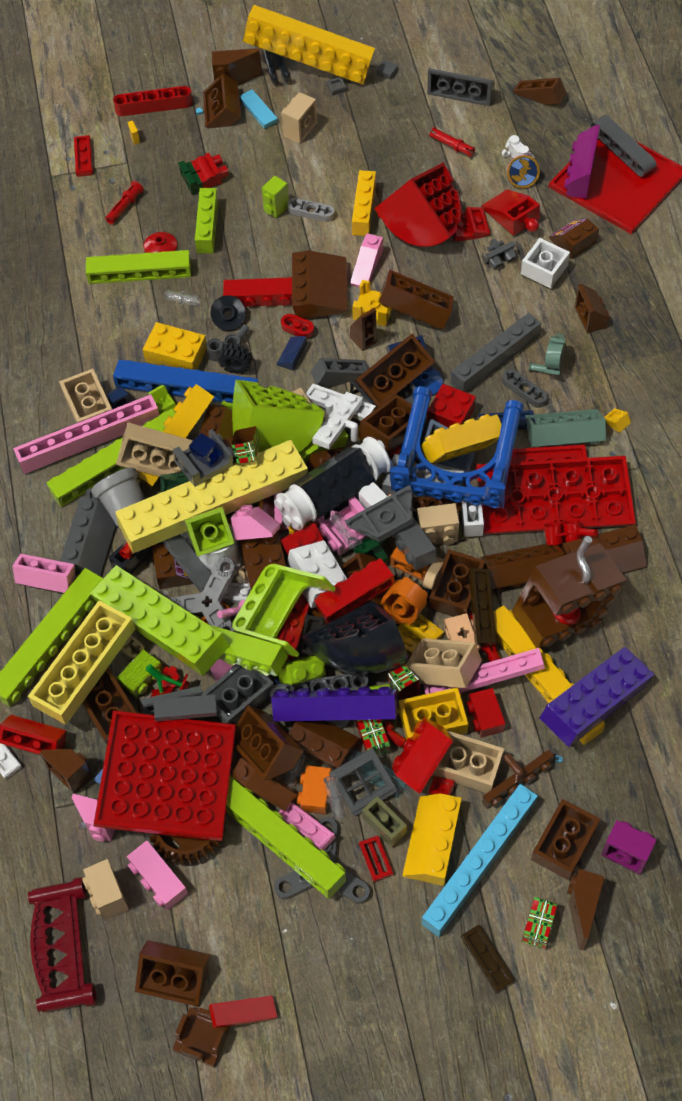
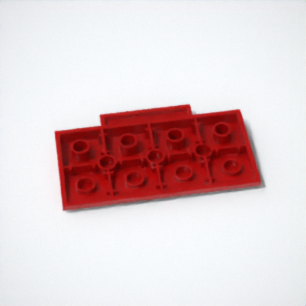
[476,445,636,535]

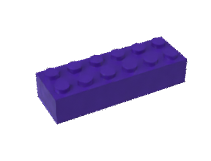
[539,647,654,747]

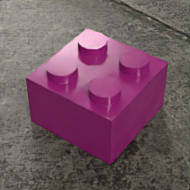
[601,820,657,875]

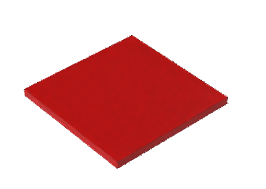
[548,138,682,235]

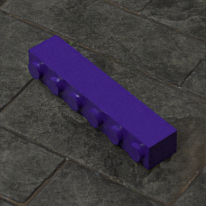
[271,686,398,721]

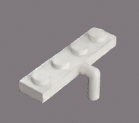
[306,384,376,421]
[312,392,363,449]

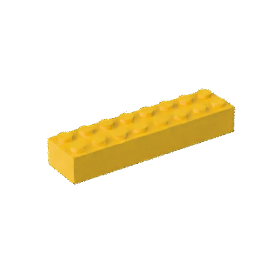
[243,5,375,85]

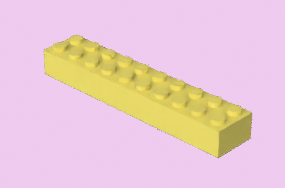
[115,440,308,553]

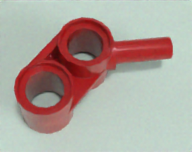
[544,519,598,545]

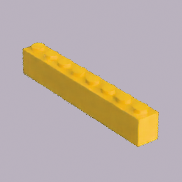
[493,605,605,745]

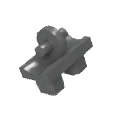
[483,238,516,269]

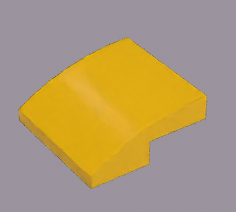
[397,614,444,657]

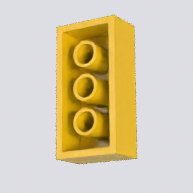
[420,414,502,465]

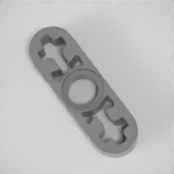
[287,198,335,222]

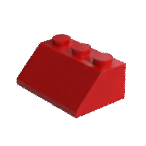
[392,716,453,794]

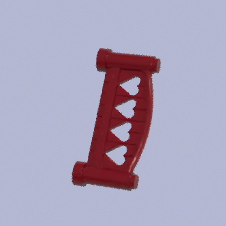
[28,877,97,1013]

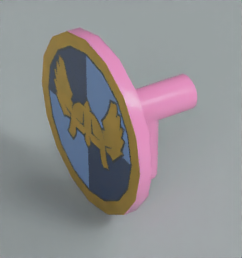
[506,154,540,189]

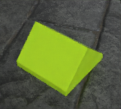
[185,507,235,557]

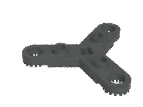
[274,817,370,904]

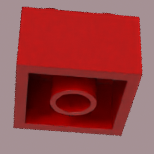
[427,384,476,428]

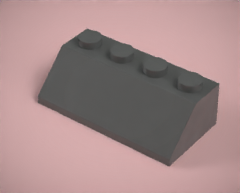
[427,68,495,106]
[60,497,116,577]

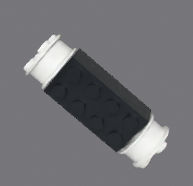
[274,437,393,530]

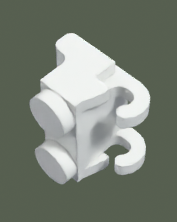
[502,135,535,159]

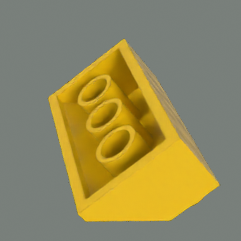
[402,794,461,886]

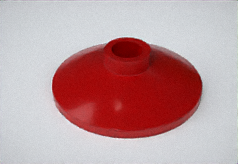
[143,232,177,253]

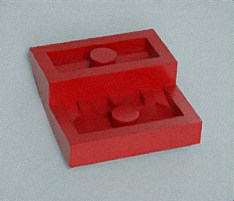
[453,207,490,241]

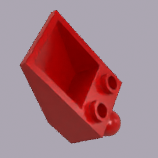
[481,190,540,236]

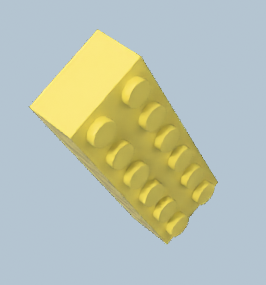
[28,601,136,725]

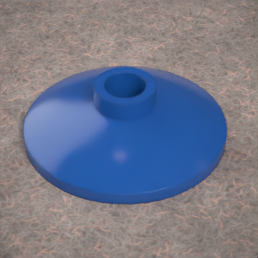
[412,368,443,396]

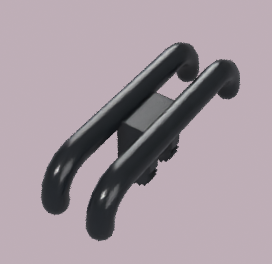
[262,49,290,84]

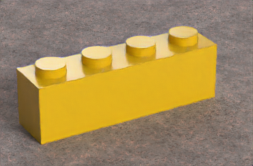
[352,170,376,236]

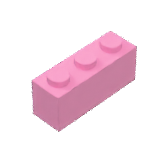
[12,554,76,593]
[127,841,188,910]

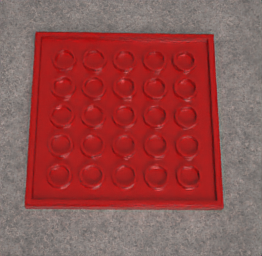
[93,710,236,841]

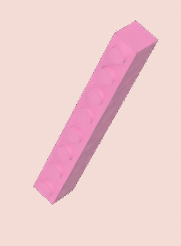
[13,395,160,474]

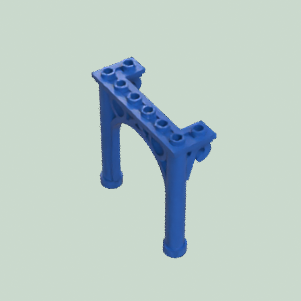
[390,386,524,508]

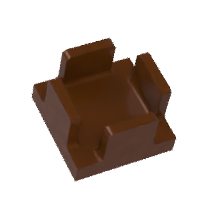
[172,1007,231,1068]

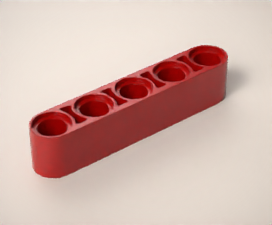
[113,86,193,116]

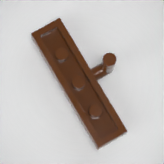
[482,750,554,809]

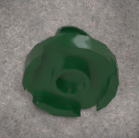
[353,537,389,564]

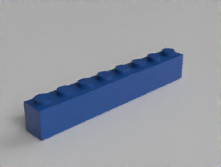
[113,360,258,403]

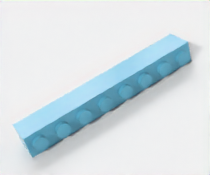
[421,784,538,937]

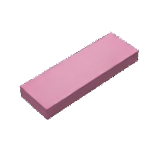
[278,803,336,851]

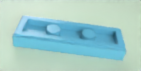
[239,89,278,129]

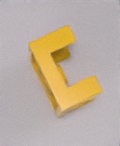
[352,280,393,327]

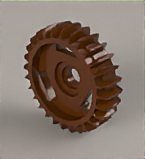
[149,820,226,866]

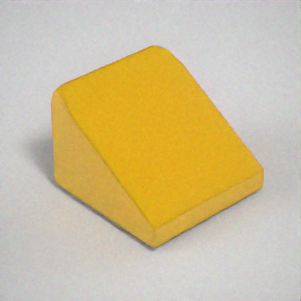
[604,408,631,433]

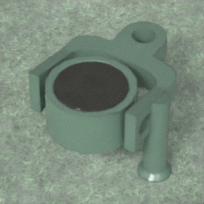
[529,333,566,375]

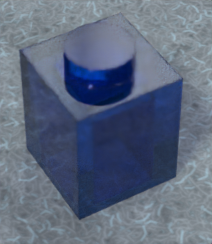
[189,433,223,467]

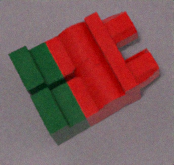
[178,153,229,195]

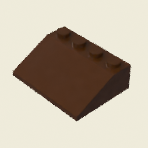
[292,250,348,318]

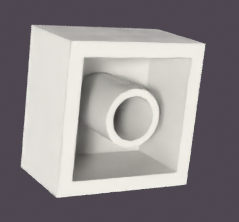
[521,238,570,289]

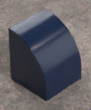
[105,386,130,409]

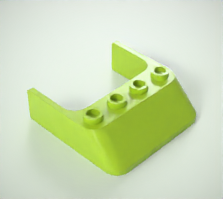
[232,564,336,657]

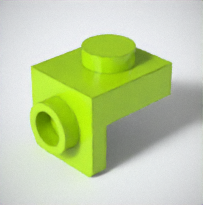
[148,385,176,414]

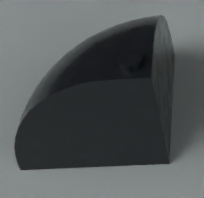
[302,601,408,675]

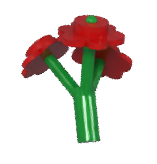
[145,664,189,697]

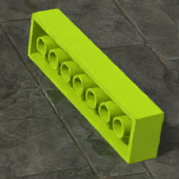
[90,565,230,676]

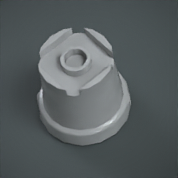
[91,467,145,528]

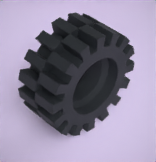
[218,343,253,374]

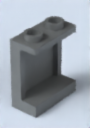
[172,429,234,487]

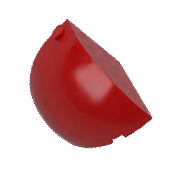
[374,162,461,247]

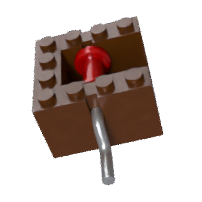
[511,536,627,648]

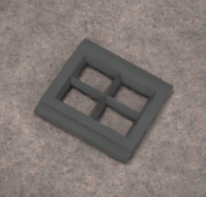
[329,747,398,816]

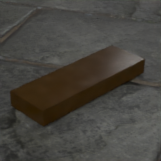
[460,925,515,994]

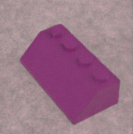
[564,125,600,198]

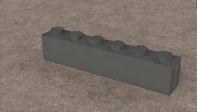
[451,312,541,392]

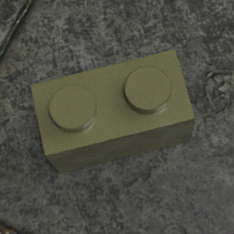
[362,796,407,848]

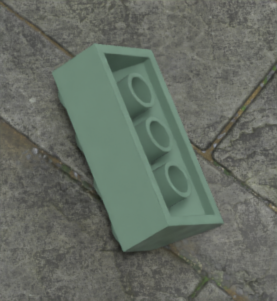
[525,409,606,448]

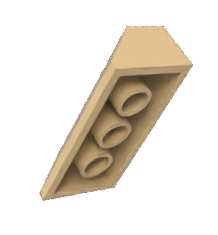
[116,422,198,483]

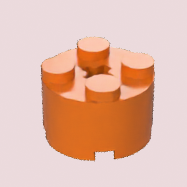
[381,577,428,625]

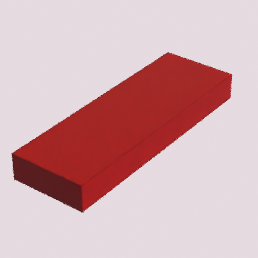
[74,135,93,177]
[209,995,277,1028]

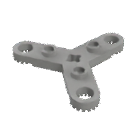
[169,557,237,633]

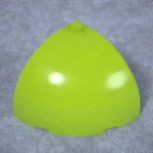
[232,380,325,453]

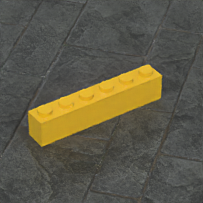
[136,384,214,488]

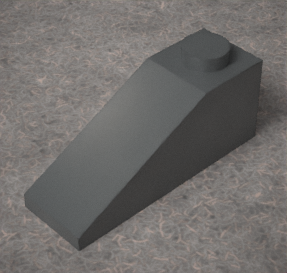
[311,358,369,387]

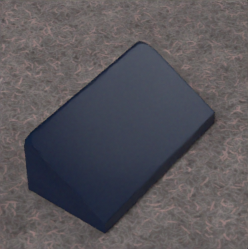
[277,336,307,370]

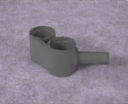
[207,324,249,362]

